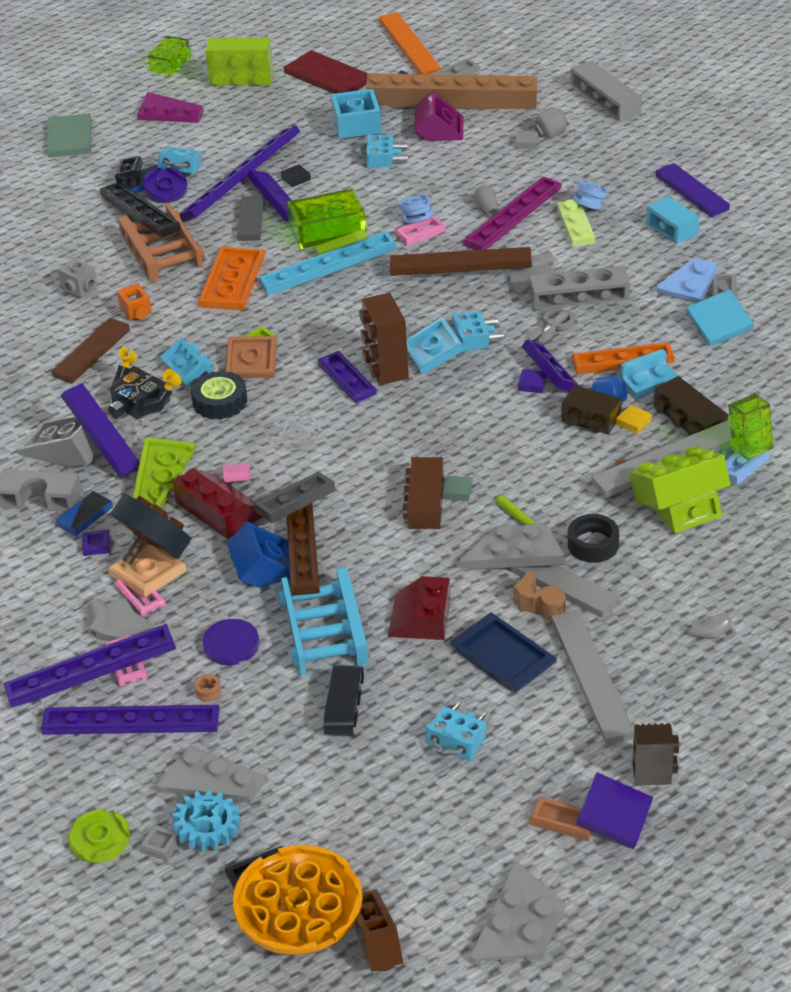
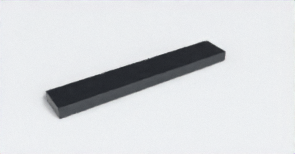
[100,182,181,238]

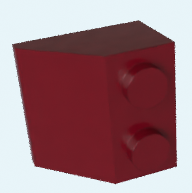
[388,576,451,640]

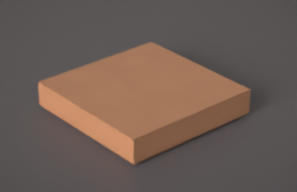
[225,336,277,378]

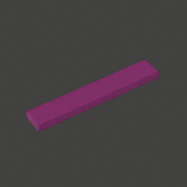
[463,176,562,250]

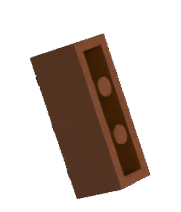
[403,457,444,529]

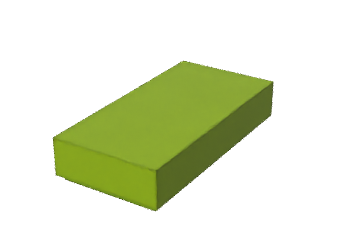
[316,229,367,254]

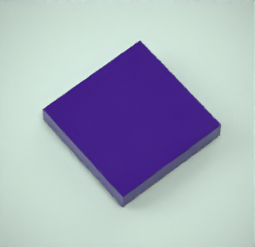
[576,772,654,849]

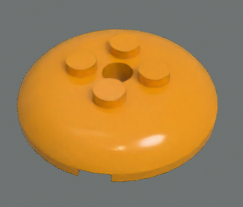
[233,845,363,955]

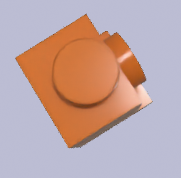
[116,283,152,320]

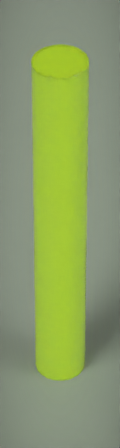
[496,495,538,526]

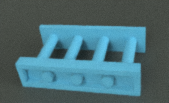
[278,567,369,675]

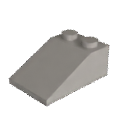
[17,415,100,467]

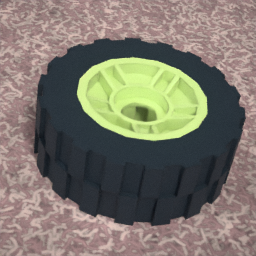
[191,371,247,420]

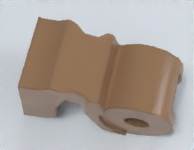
[513,571,565,620]

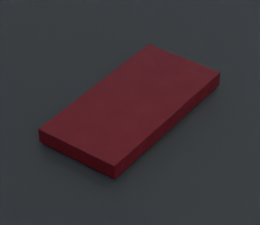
[284,50,368,94]

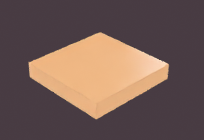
[108,544,186,597]

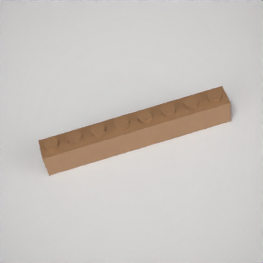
[366,73,537,109]

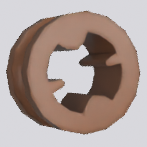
[194,674,221,702]

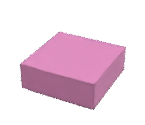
[223,462,250,482]

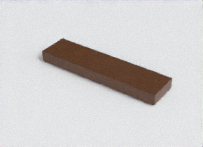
[51,318,130,384]

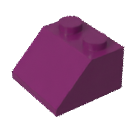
[414,91,463,141]

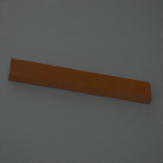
[390,247,532,276]
[287,503,320,596]

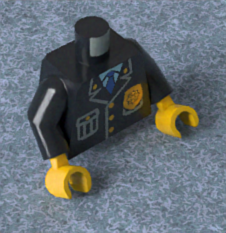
[108,346,182,419]

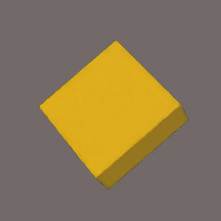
[616,405,652,434]

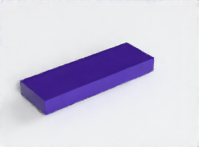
[521,340,579,392]
[317,351,377,403]

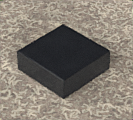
[280,164,311,187]

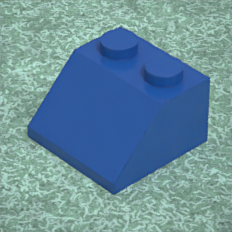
[227,521,291,588]

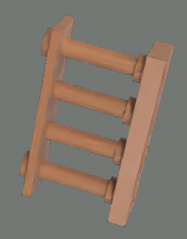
[118,203,204,282]

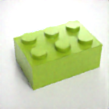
[205,37,274,85]
[629,446,731,510]

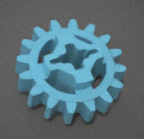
[172,790,240,852]

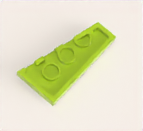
[133,437,196,508]

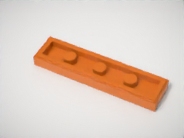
[572,342,675,375]

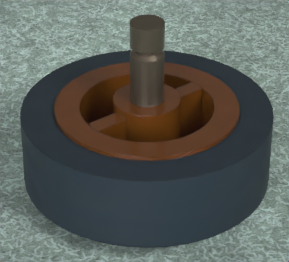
[110,493,192,565]

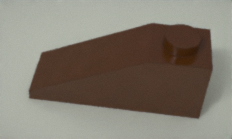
[354,889,403,972]

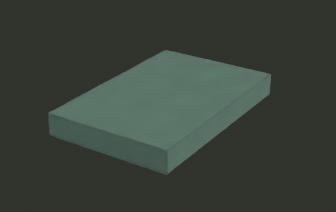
[47,113,91,158]

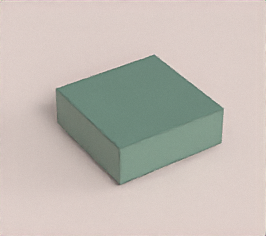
[442,475,473,501]

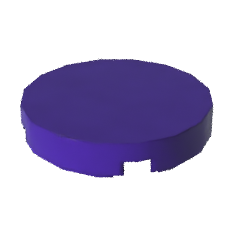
[143,167,187,203]
[202,619,260,666]

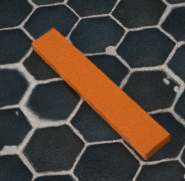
[379,12,442,74]

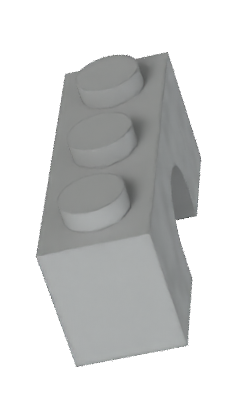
[0,469,82,512]

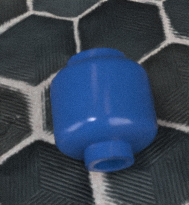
[588,375,627,406]

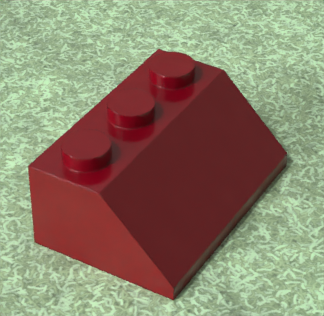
[172,468,262,539]

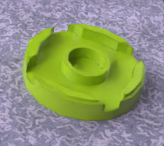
[68,809,131,863]

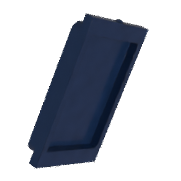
[451,612,557,692]

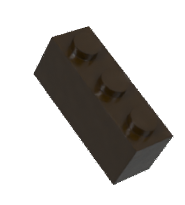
[653,376,729,436]

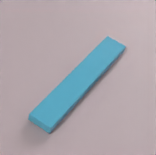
[259,231,397,295]

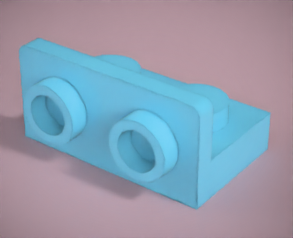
[160,337,214,387]
[620,349,678,399]

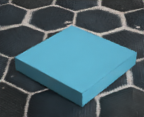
[686,289,754,346]
[407,316,465,374]

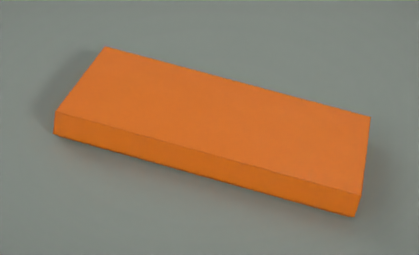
[198,247,266,310]

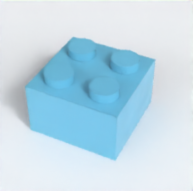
[331,89,382,139]

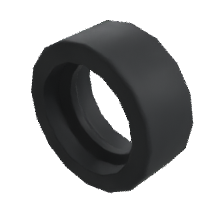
[568,514,619,563]

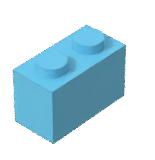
[647,196,699,244]

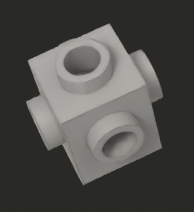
[58,258,97,298]

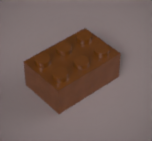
[359,292,409,385]

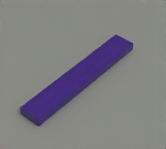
[3,624,176,708]
[41,705,220,735]

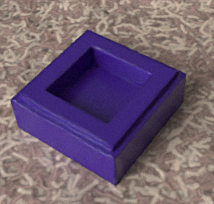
[518,369,547,394]
[82,529,110,556]

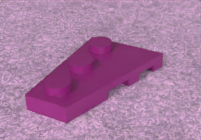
[137,92,204,123]

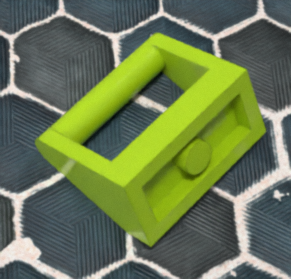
[653,491,723,533]

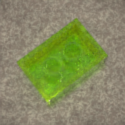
[287,188,366,249]

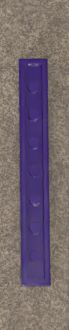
[180,125,300,222]

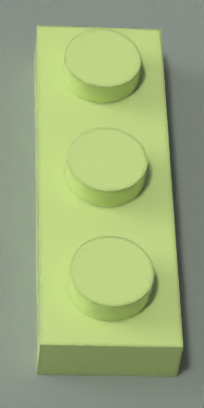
[557,199,595,247]

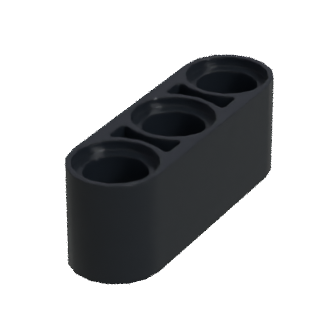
[324,665,364,737]

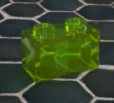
[148,36,191,76]
[728,393,774,460]

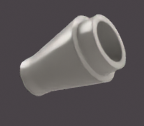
[474,185,500,217]

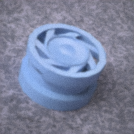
[572,179,608,210]
[399,195,434,223]

